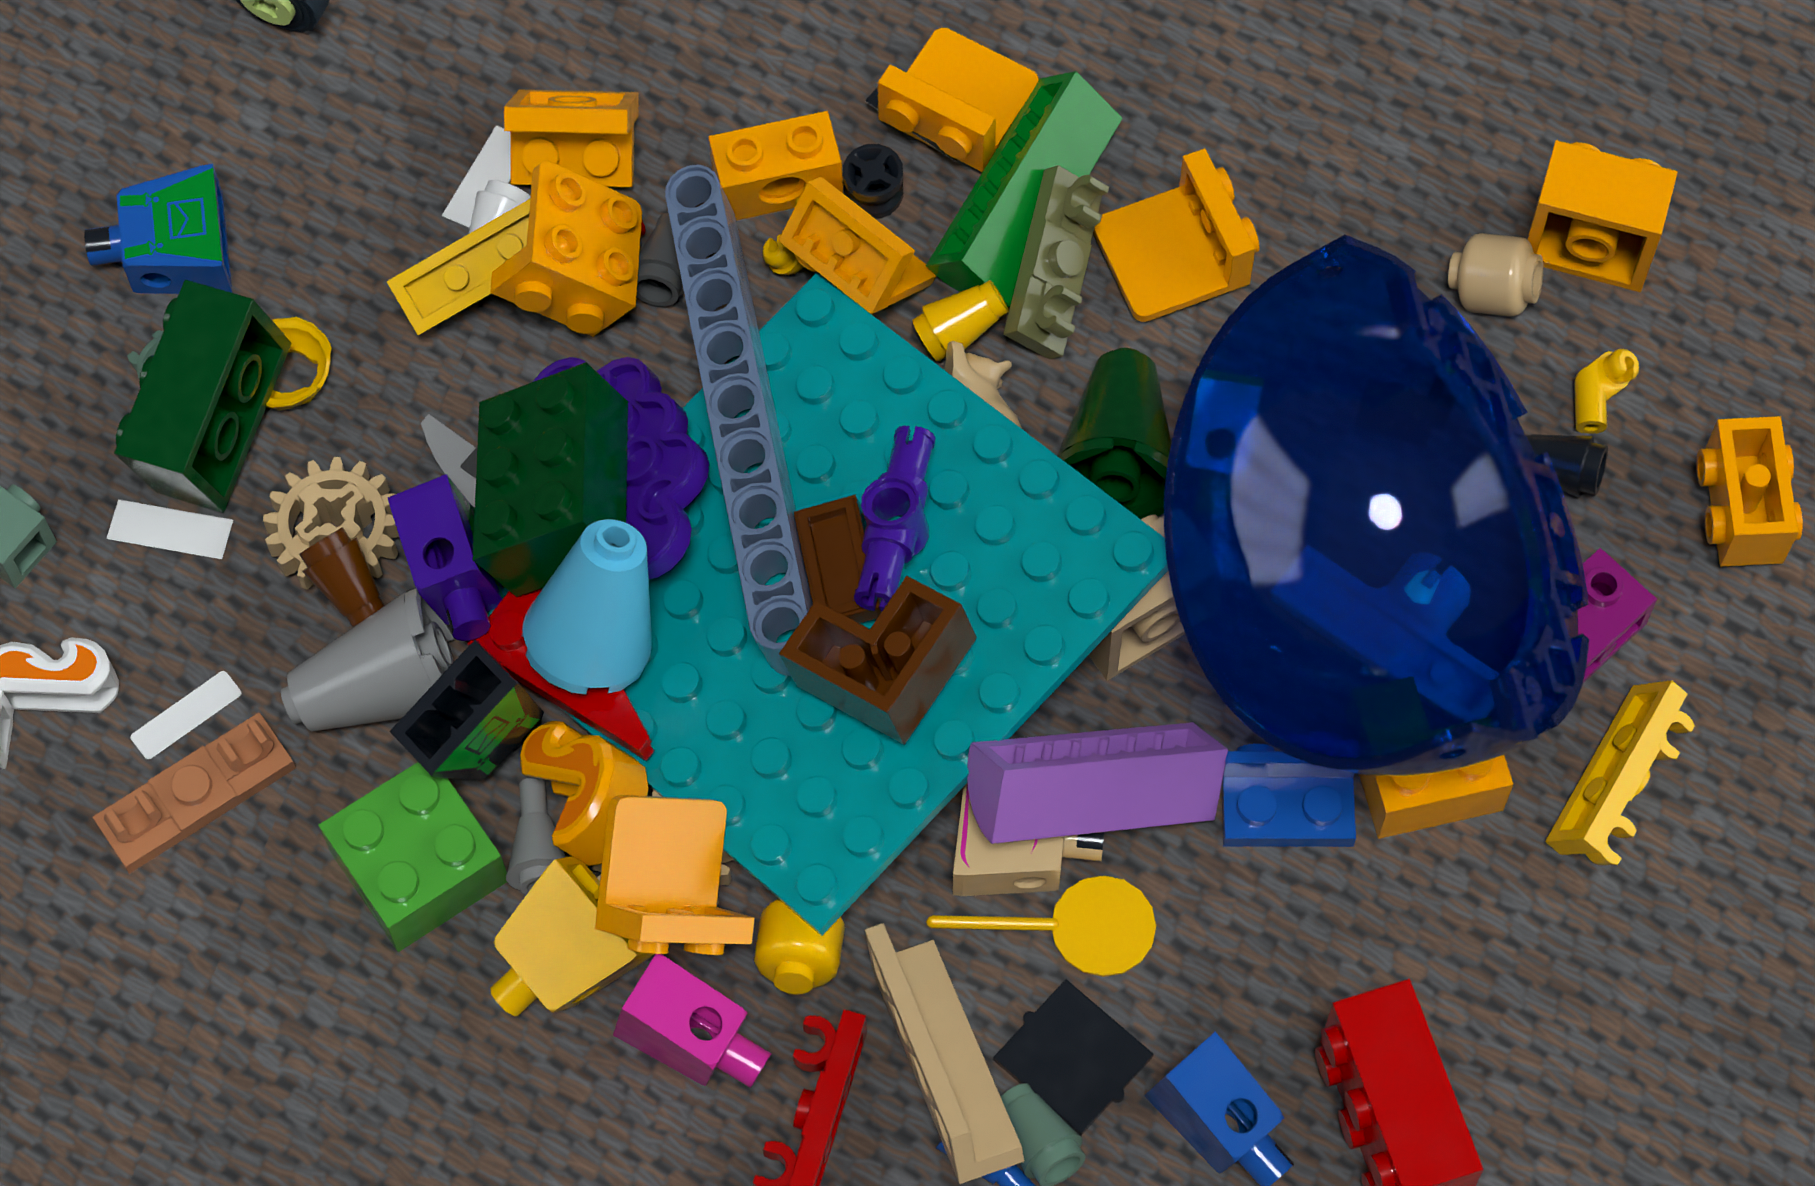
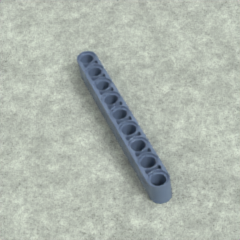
[665,165,813,676]

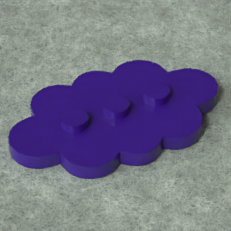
[533,357,709,579]

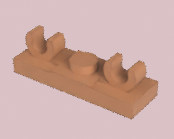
[93,712,296,874]

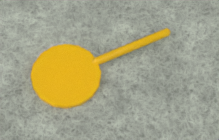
[926,875,1156,977]

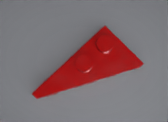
[468,588,654,761]

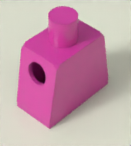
[613,954,772,1088]

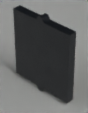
[993,979,1154,1136]

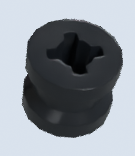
[843,144,903,219]

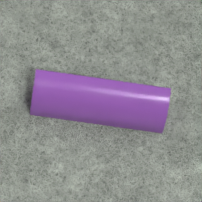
[967,722,1228,844]

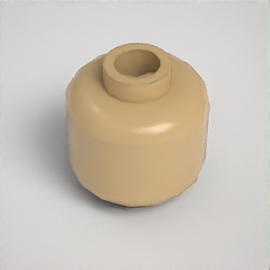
[1448,233,1544,316]

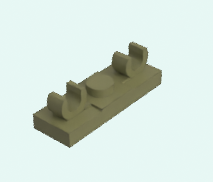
[1003,165,1109,359]

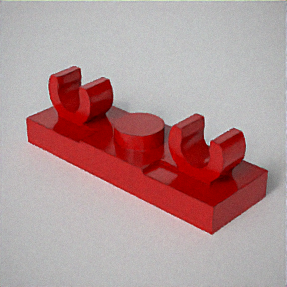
[753,1009,867,1186]

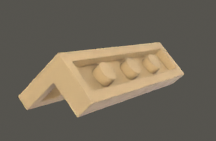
[865,923,1024,1184]

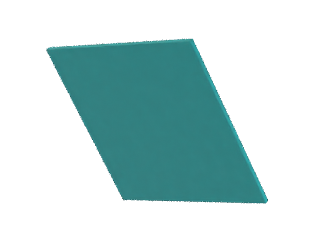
[487,273,1183,936]

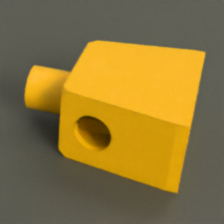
[490,856,654,1017]

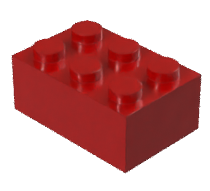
[1315,979,1484,1186]

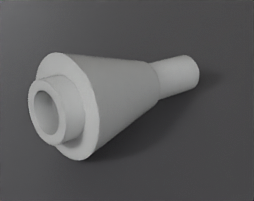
[506,777,566,895]

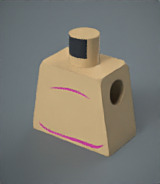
[953,783,1104,896]

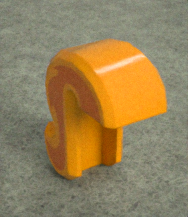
[520,721,649,866]

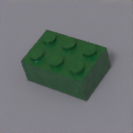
[114,279,292,513]
[473,362,628,597]

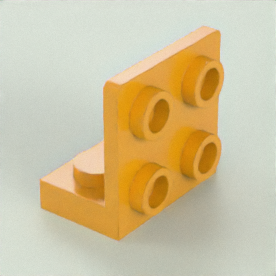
[778,177,936,315]

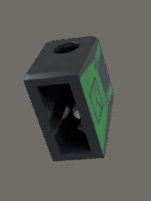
[389,640,544,781]

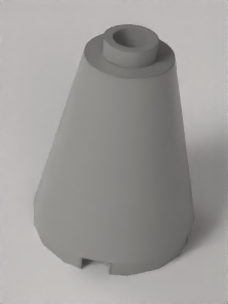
[281,588,455,732]

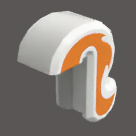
[0,637,119,769]

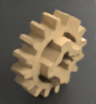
[263,457,399,590]

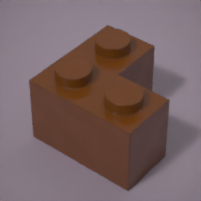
[779,576,977,745]

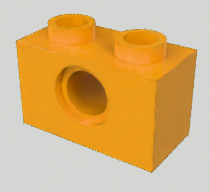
[708,111,843,221]

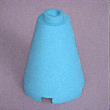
[522,519,652,694]

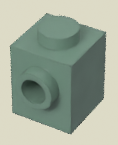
[0,484,57,589]

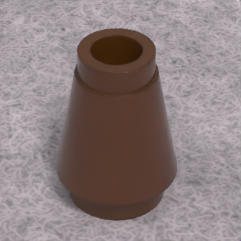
[299,527,385,627]

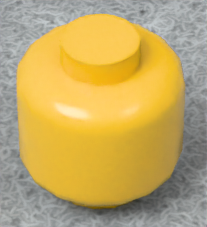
[754,899,845,994]

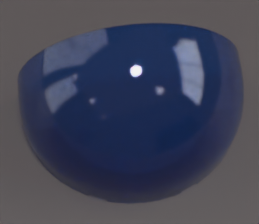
[1164,235,1589,776]

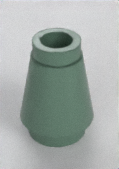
[1001,1083,1086,1186]

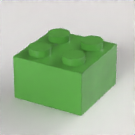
[318,762,507,952]

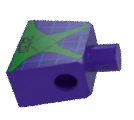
[388,474,505,641]

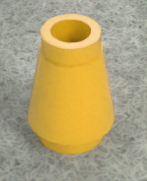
[912,280,1009,362]

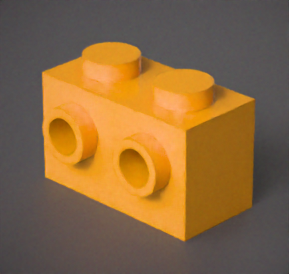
[1697,416,1803,567]

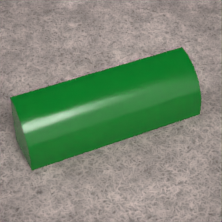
[926,71,1123,307]

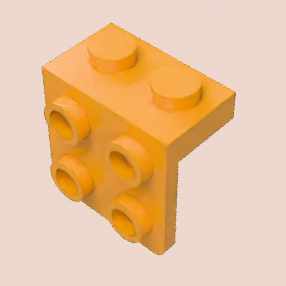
[878,28,1039,172]
[1093,148,1260,322]
[490,161,642,337]
[595,795,755,955]

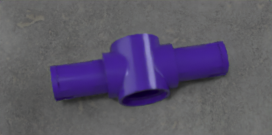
[854,426,936,612]

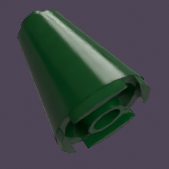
[1057,348,1179,519]

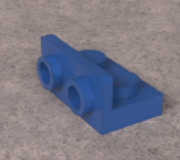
[1221,744,1357,847]

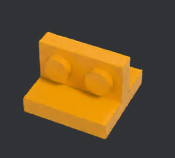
[504,90,639,187]

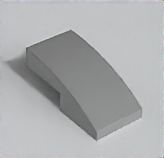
[421,414,477,509]

